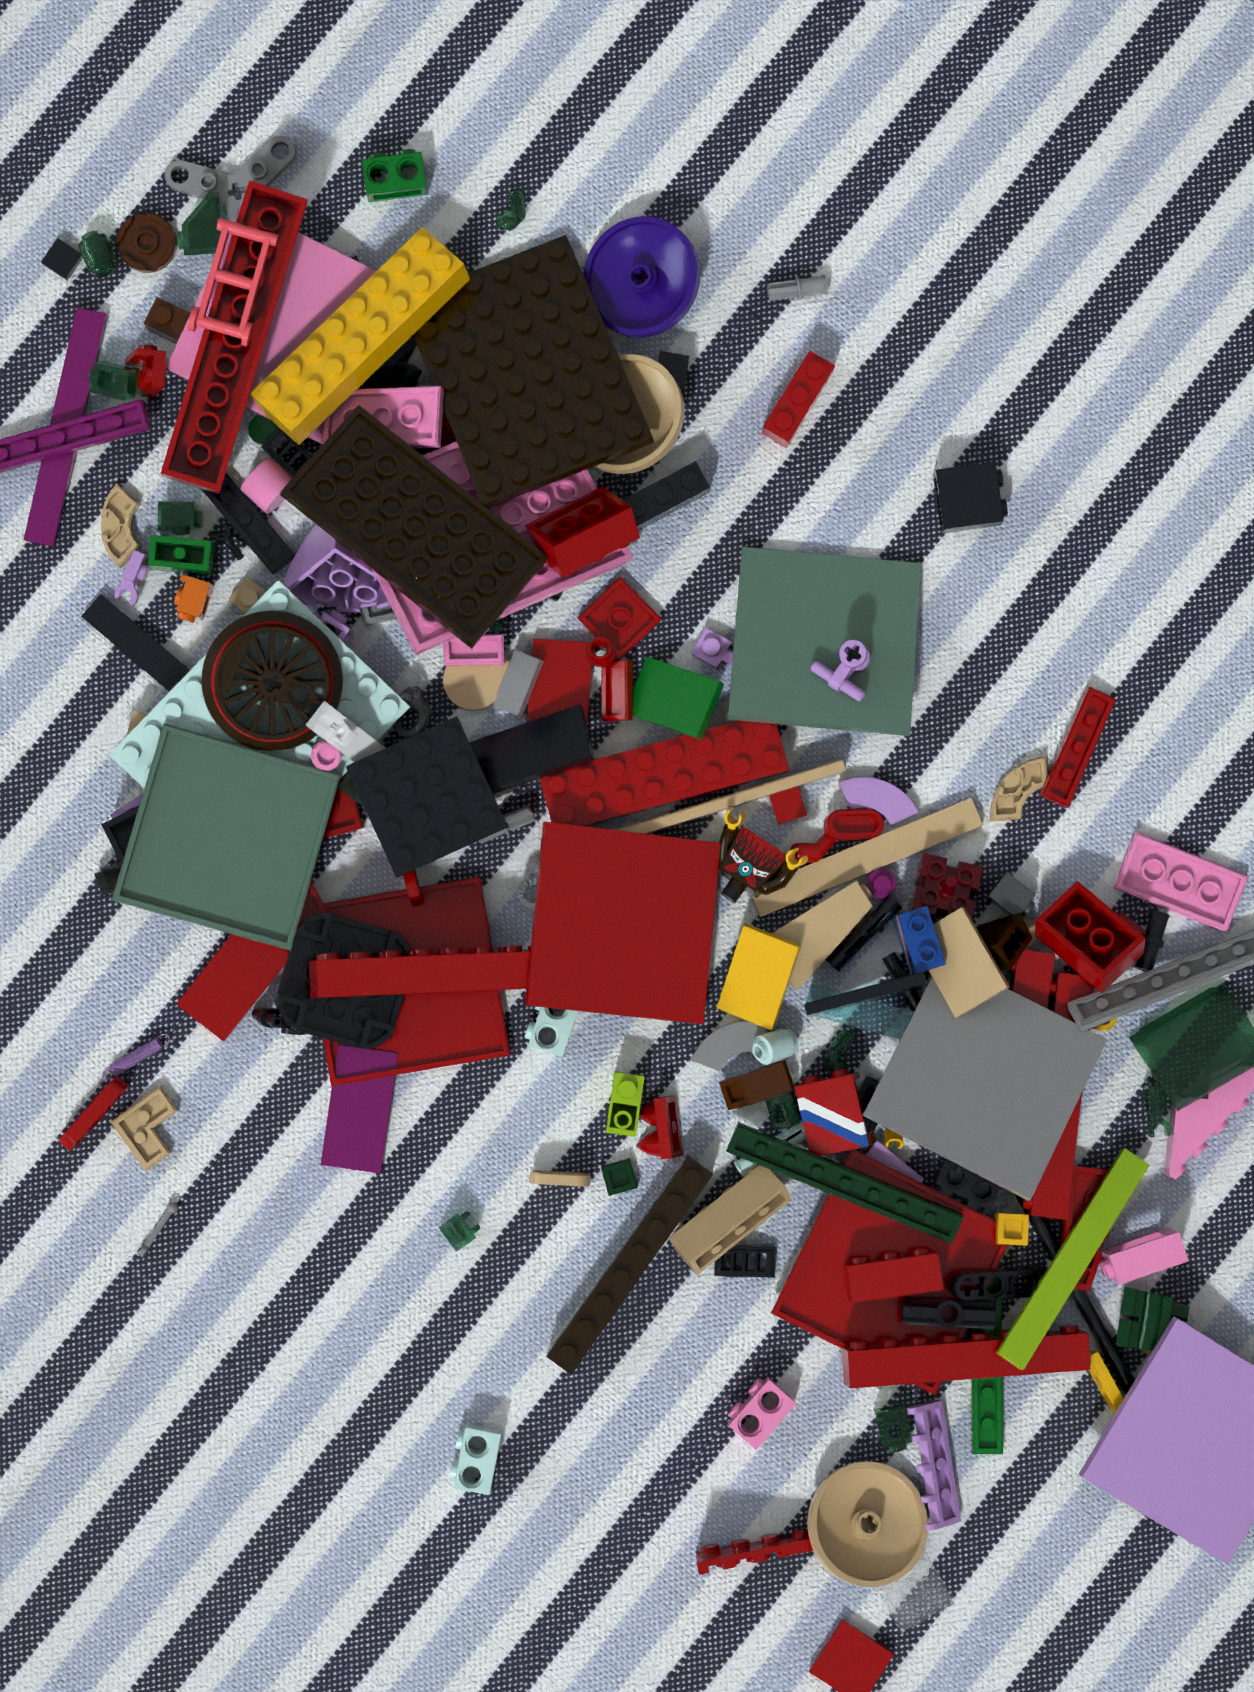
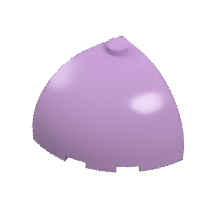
[284,524,390,612]

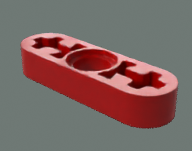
[59,1076,129,1151]

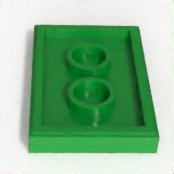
[633,657,724,740]

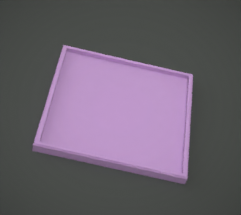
[1078,1316,1254,1565]

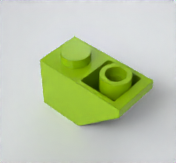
[606,1071,645,1137]

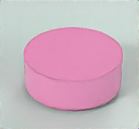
[311,740,342,771]

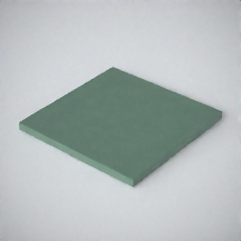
[727,547,921,736]
[112,723,341,951]

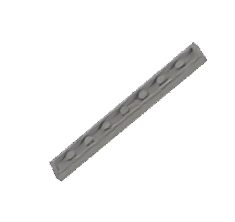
[1067,930,1254,1032]

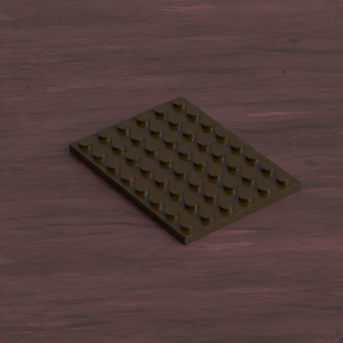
[413,235,654,508]

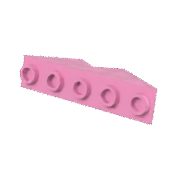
[1164,1062,1254,1180]

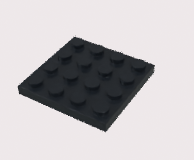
[346,716,508,878]

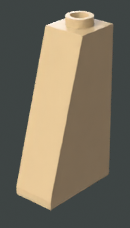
[772,881,873,990]

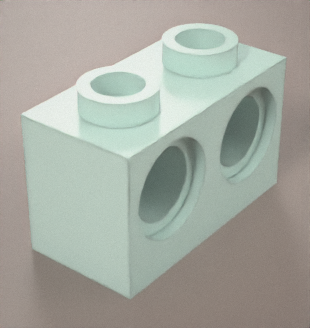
[525,1007,578,1057]
[449,1424,502,1495]

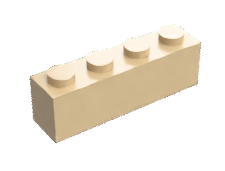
[668,1165,792,1275]

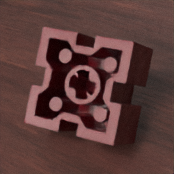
[908,853,983,920]

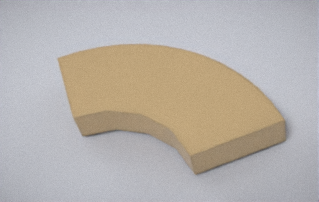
[101,483,141,569]
[990,756,1047,822]

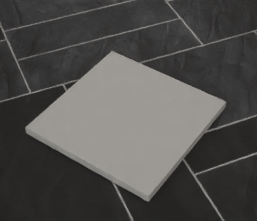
[863,977,1107,1201]

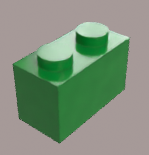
[148,535,216,576]

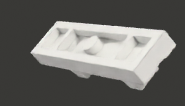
[306,701,386,762]

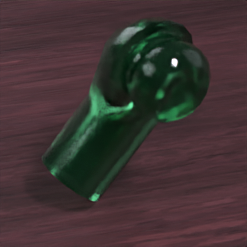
[496,189,526,231]
[824,1029,855,1072]

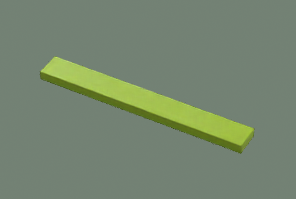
[996,1148,1150,1370]

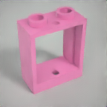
[1099,1227,1189,1285]

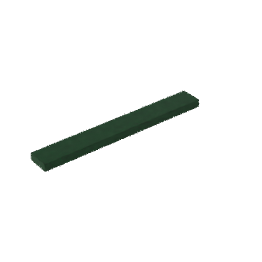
[726,1122,964,1244]

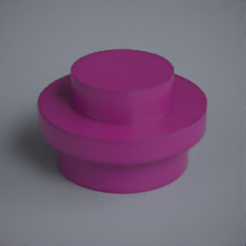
[866,868,897,899]

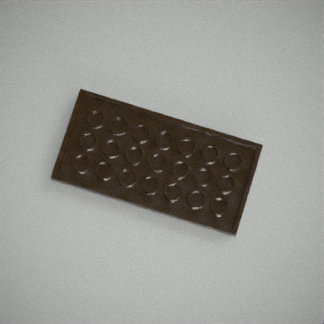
[280,405,549,649]

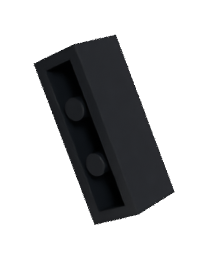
[622,461,710,531]

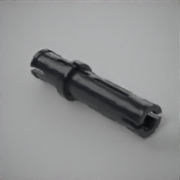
[826,895,902,972]

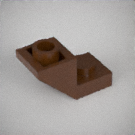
[719,1060,795,1110]

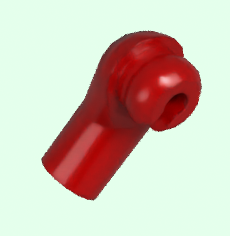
[790,833,836,863]

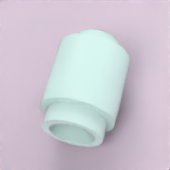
[752,1028,799,1065]

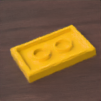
[717,923,802,1031]

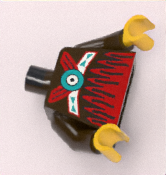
[719,807,808,903]

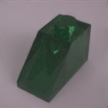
[177,192,221,255]

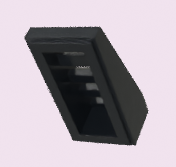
[261,428,313,477]
[714,1245,776,1278]

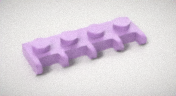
[907,1400,961,1531]

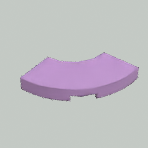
[838,777,918,825]

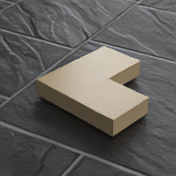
[111,1086,179,1171]

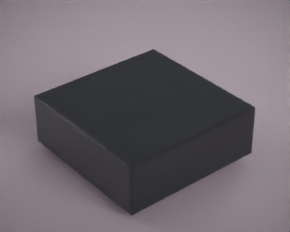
[41,238,84,281]

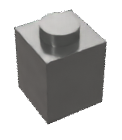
[985,872,1036,917]

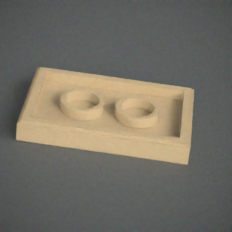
[929,907,1010,1018]

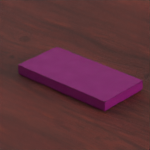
[320,1045,398,1174]

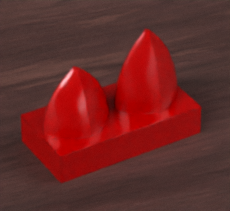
[636,1095,683,1159]

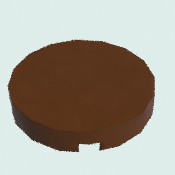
[117,212,177,273]

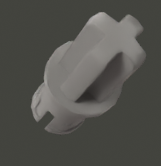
[767,275,828,301]
[479,805,535,844]

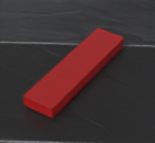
[1039,686,1116,808]

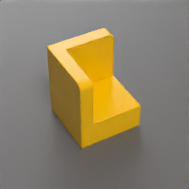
[993,1213,1029,1246]

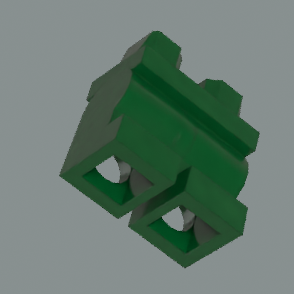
[1116,1287,1190,1351]

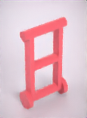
[188,218,279,347]

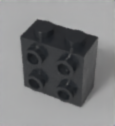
[933,462,1008,534]

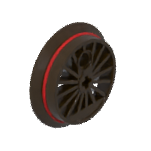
[201,610,343,751]

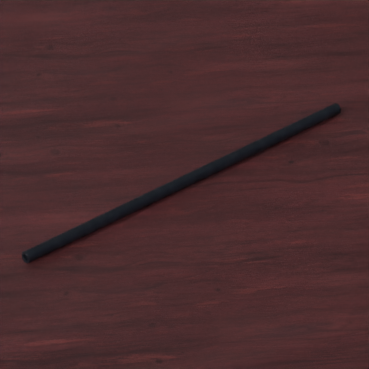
[882,952,1135,1394]

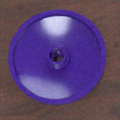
[583,216,701,338]

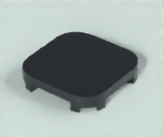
[276,913,411,1049]

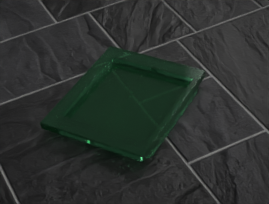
[1129,983,1254,1111]

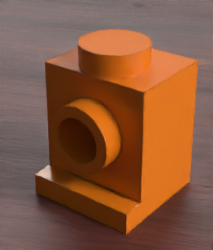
[174,574,214,623]

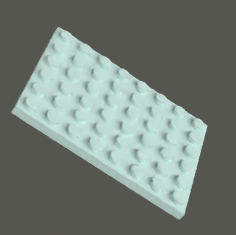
[109,579,410,788]

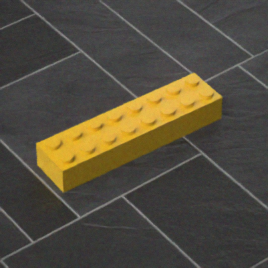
[250,227,470,445]

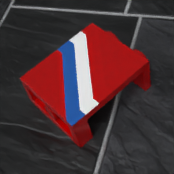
[794,1068,875,1156]

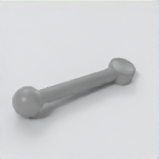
[138,1202,178,1257]

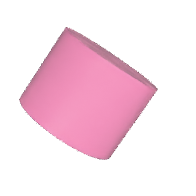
[240,457,293,514]

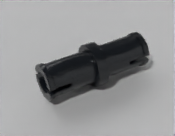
[1134,910,1170,972]

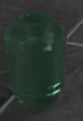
[78,231,117,278]

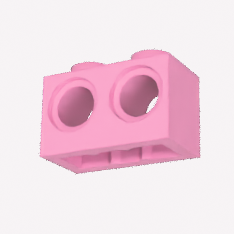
[728,1376,796,1450]

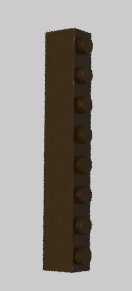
[546,1155,713,1374]

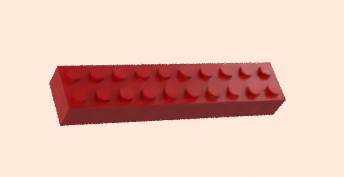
[161,180,308,494]

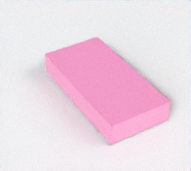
[443,634,505,666]

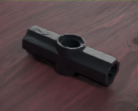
[902,1297,996,1329]

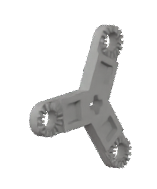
[165,136,296,221]

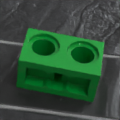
[362,149,428,202]

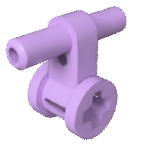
[810,640,871,702]

